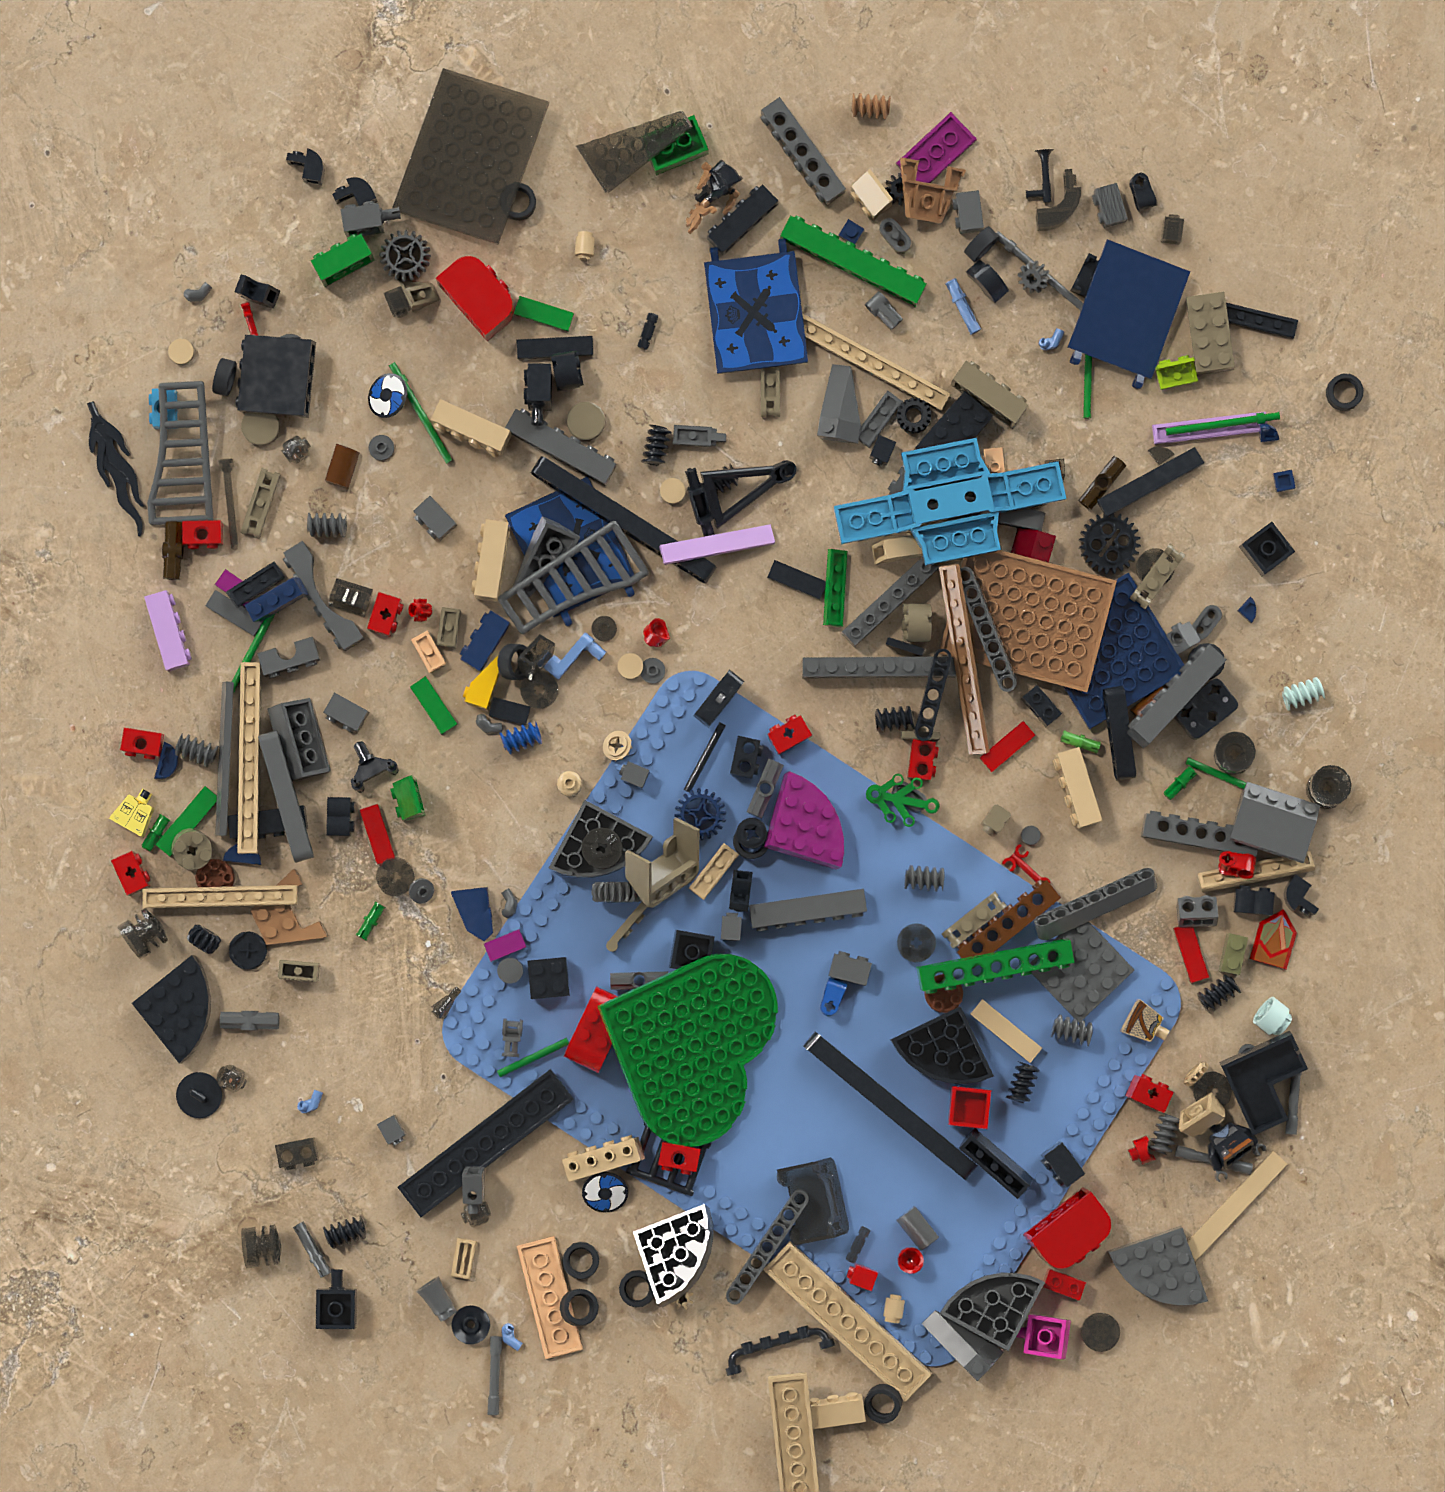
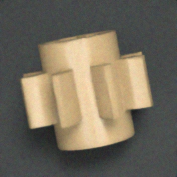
[673,1292,693,1309]

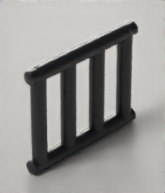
[626,1123,712,1196]

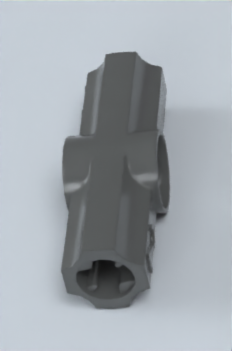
[747,759,784,818]
[610,971,668,990]
[220,1011,280,1030]

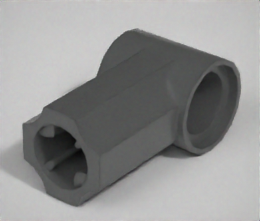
[865,291,903,330]

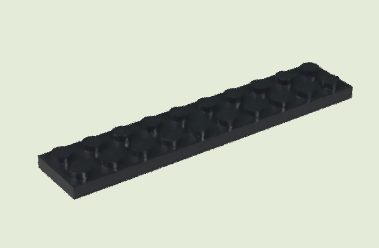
[397,1069,574,1218]

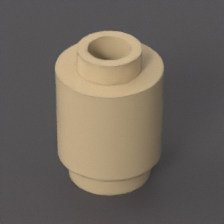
[575,231,595,260]
[883,1294,905,1323]

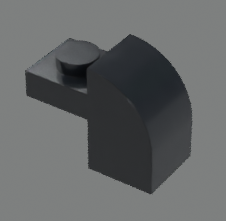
[286,148,325,185]
[332,177,378,206]
[966,259,1009,303]
[234,274,280,308]
[729,870,753,912]
[1284,874,1319,916]

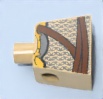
[1120,999,1170,1042]

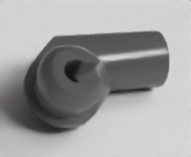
[184,282,212,302]
[476,714,502,733]
[501,888,518,918]

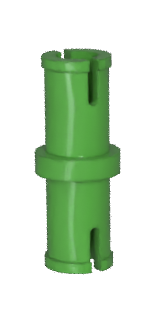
[1060,730,1101,754]

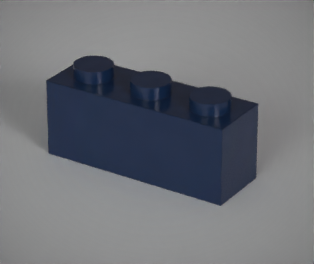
[245,577,309,622]
[459,610,511,673]

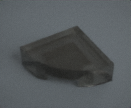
[1148,447,1175,466]

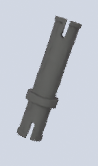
[293,1221,331,1278]

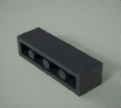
[707,184,778,255]
[228,805,308,842]
[959,1128,1033,1199]

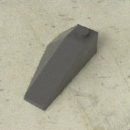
[817,364,861,444]
[513,516,580,597]
[921,1310,1004,1381]

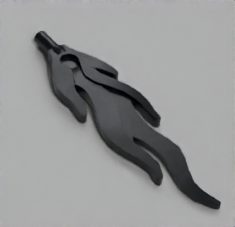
[87,401,144,537]

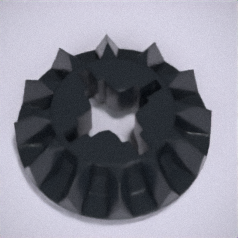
[736,818,767,849]

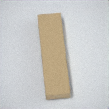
[970,999,1042,1063]

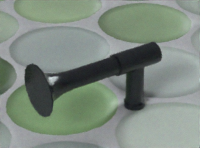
[1026,149,1054,203]

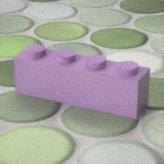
[144,590,192,672]

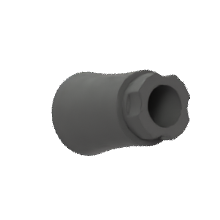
[416,1276,457,1321]

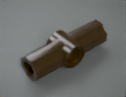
[1078,456,1127,511]
[162,521,184,580]

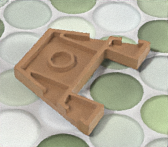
[900,158,966,224]
[250,869,327,945]

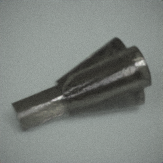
[431,987,461,1019]

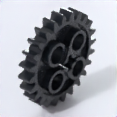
[1078,513,1141,574]

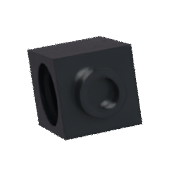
[869,435,896,466]

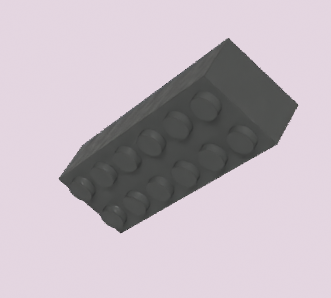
[1127,644,1227,748]

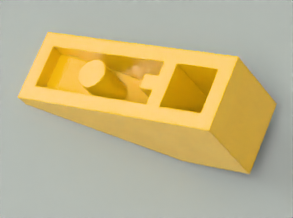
[463,656,500,710]

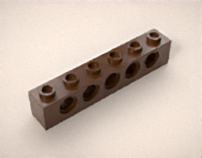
[956,880,1061,969]

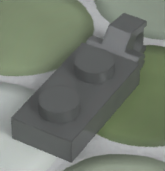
[673,425,727,447]

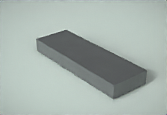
[859,390,903,448]
[205,590,264,637]

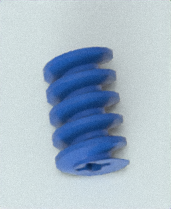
[500,721,542,754]

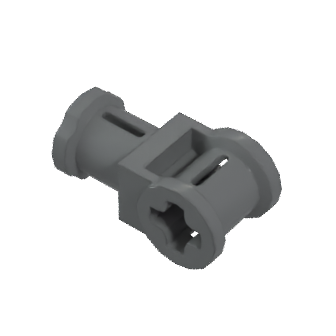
[502,1018,523,1057]

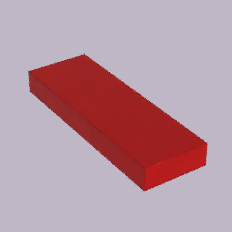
[979,721,1035,773]
[360,804,396,865]
[1173,927,1209,983]

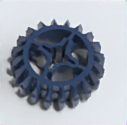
[674,788,726,840]

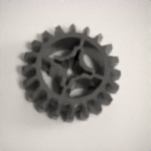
[379,230,431,282]
[591,882,641,903]

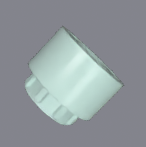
[1253,997,1292,1035]

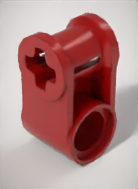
[1218,851,1256,879]

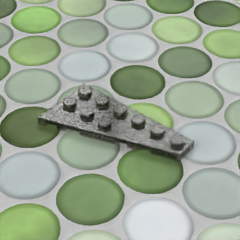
[576,111,693,193]

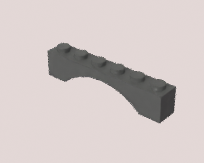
[283,541,365,651]

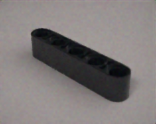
[914,648,952,741]
[1103,686,1136,781]

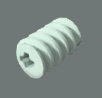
[1282,677,1325,711]

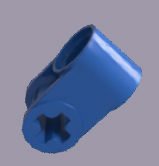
[820,977,847,1016]

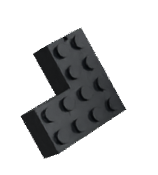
[1219,1031,1308,1136]

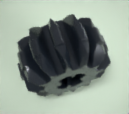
[885,173,904,206]
[187,924,221,954]

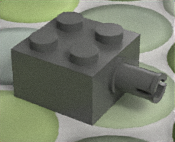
[340,201,401,238]

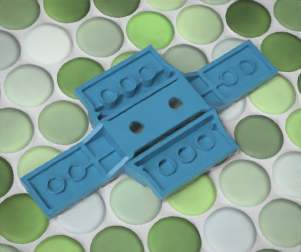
[833,438,1067,566]

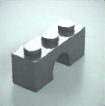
[257,637,321,679]

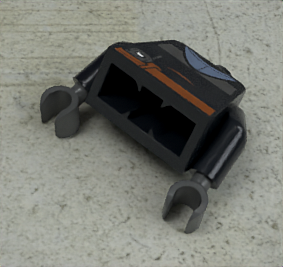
[1207,1122,1266,1182]

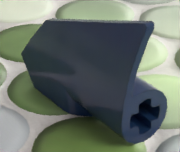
[451,887,493,942]

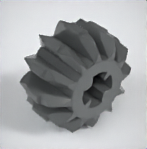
[1018,261,1050,293]

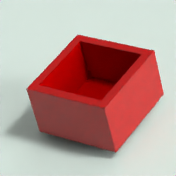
[948,1086,991,1129]

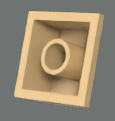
[850,169,893,220]
[1179,1092,1225,1137]

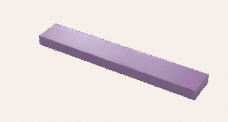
[1152,412,1267,445]
[660,524,775,565]

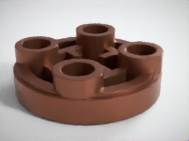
[195,859,235,887]
[924,974,963,1013]

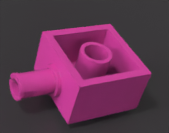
[1016,1314,1071,1359]

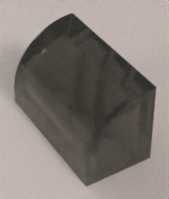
[329,578,373,617]
[517,634,555,681]

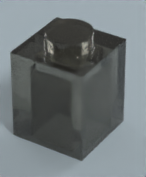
[1161,214,1184,245]
[384,286,411,318]

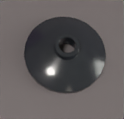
[451,1305,490,1344]

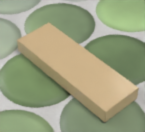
[689,843,739,900]

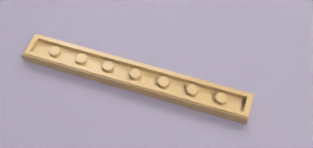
[143,885,298,908]
[1187,1151,1287,1262]

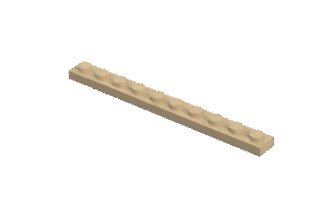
[802,314,950,411]
[237,662,261,854]

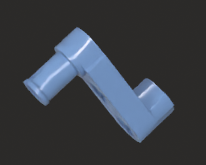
[544,632,607,680]

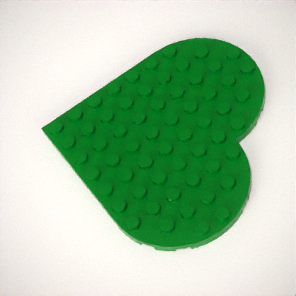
[597,954,778,1147]

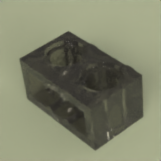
[275,1137,319,1171]

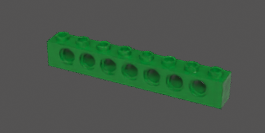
[916,938,1074,994]

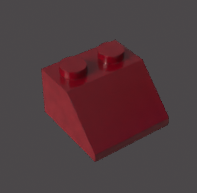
[1011,528,1056,563]

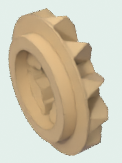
[603,731,632,761]
[1184,1061,1209,1087]

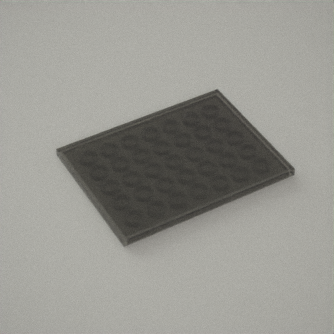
[392,68,549,245]

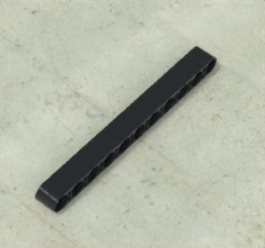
[530,456,717,584]
[803,1031,978,1180]

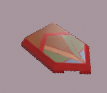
[1249,909,1297,970]

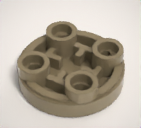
[567,402,605,441]
[241,412,280,446]

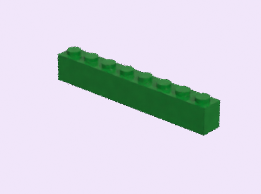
[780,215,927,307]

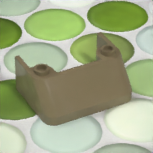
[625,818,700,908]

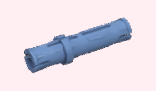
[945,278,981,335]

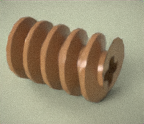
[851,93,891,120]

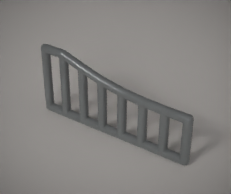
[147,381,213,525]
[498,521,649,634]

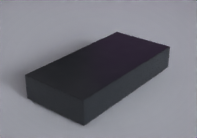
[886,637,924,656]
[489,697,531,725]

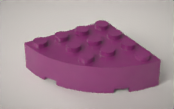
[764,771,844,870]

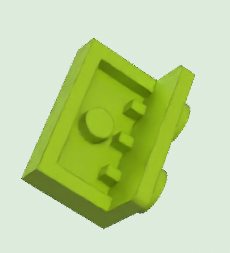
[1155,355,1198,390]

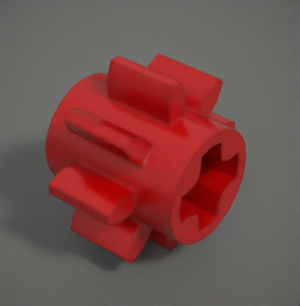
[408,598,432,622]

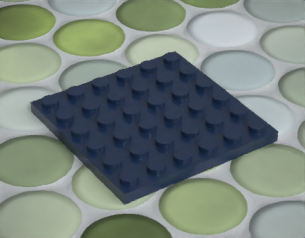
[1063,572,1184,729]

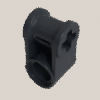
[1129,172,1157,211]

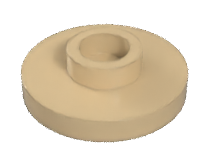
[168,339,194,364]
[660,478,685,504]
[618,653,643,679]

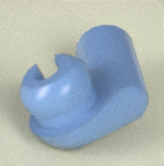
[1039,328,1065,351]
[297,1090,323,1113]
[501,1323,523,1351]

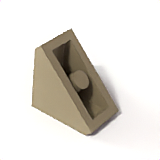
[399,278,440,312]

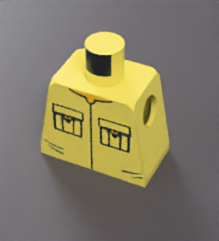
[109,788,154,837]

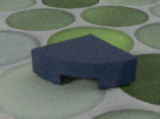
[1259,424,1279,442]
[1237,596,1256,623]

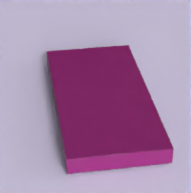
[896,112,977,183]

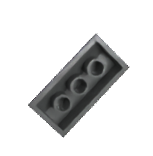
[267,698,331,782]

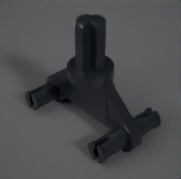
[351,741,399,793]

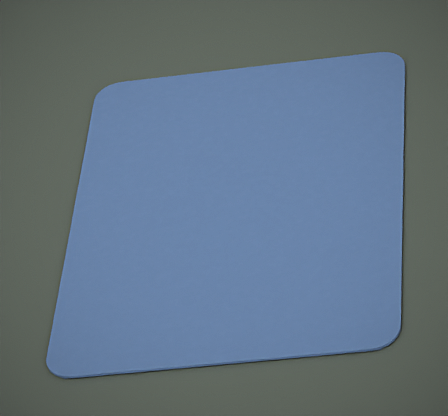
[442,671,1181,1366]

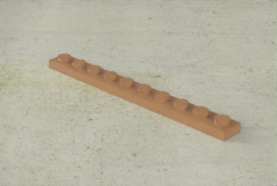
[939,564,990,755]

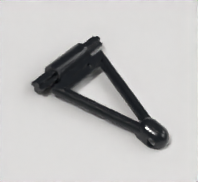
[685,460,797,537]

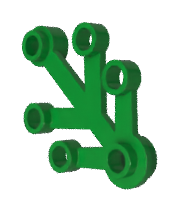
[866,773,940,827]

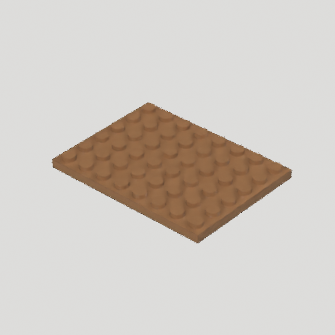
[940,550,1117,692]

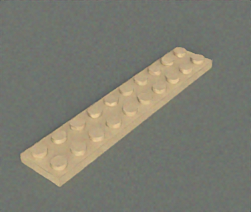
[763,1241,932,1402]

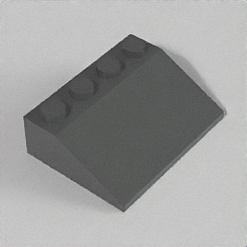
[1230,782,1320,863]

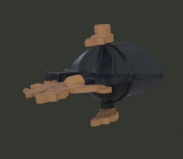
[685,160,743,234]

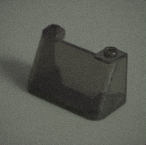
[777,1157,849,1245]

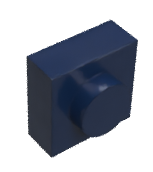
[838,219,864,244]
[1272,470,1296,493]

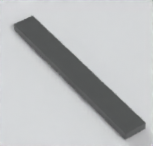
[215,681,234,836]

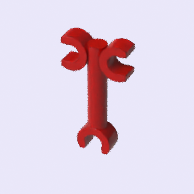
[241,302,258,335]
[1002,844,1051,883]

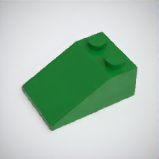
[390,775,426,821]

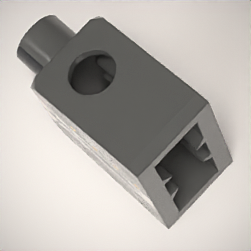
[462,1167,485,1214]

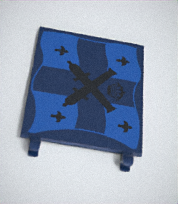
[704,239,808,374]
[505,476,635,626]

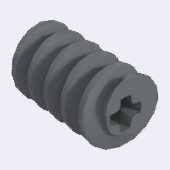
[307,513,347,537]
[175,733,219,767]
[904,865,945,892]
[1050,1014,1093,1047]
[1148,1113,1180,1155]

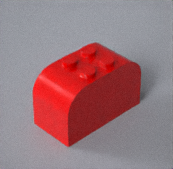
[436,256,514,342]
[563,986,618,1073]
[1023,1187,1111,1269]

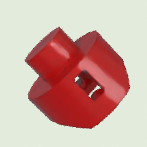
[643,618,670,647]
[1128,1136,1156,1165]
[897,1247,924,1274]

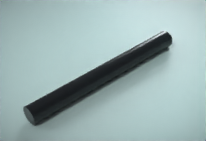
[683,722,726,793]

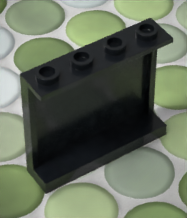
[235,335,316,418]

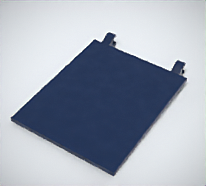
[1067,239,1191,389]

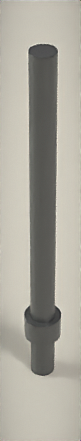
[997,231,1083,311]

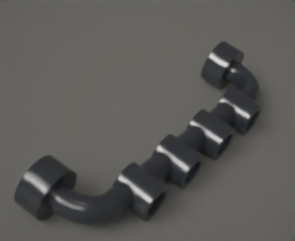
[725,1325,835,1376]

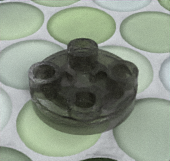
[1081,1312,1120,1352]

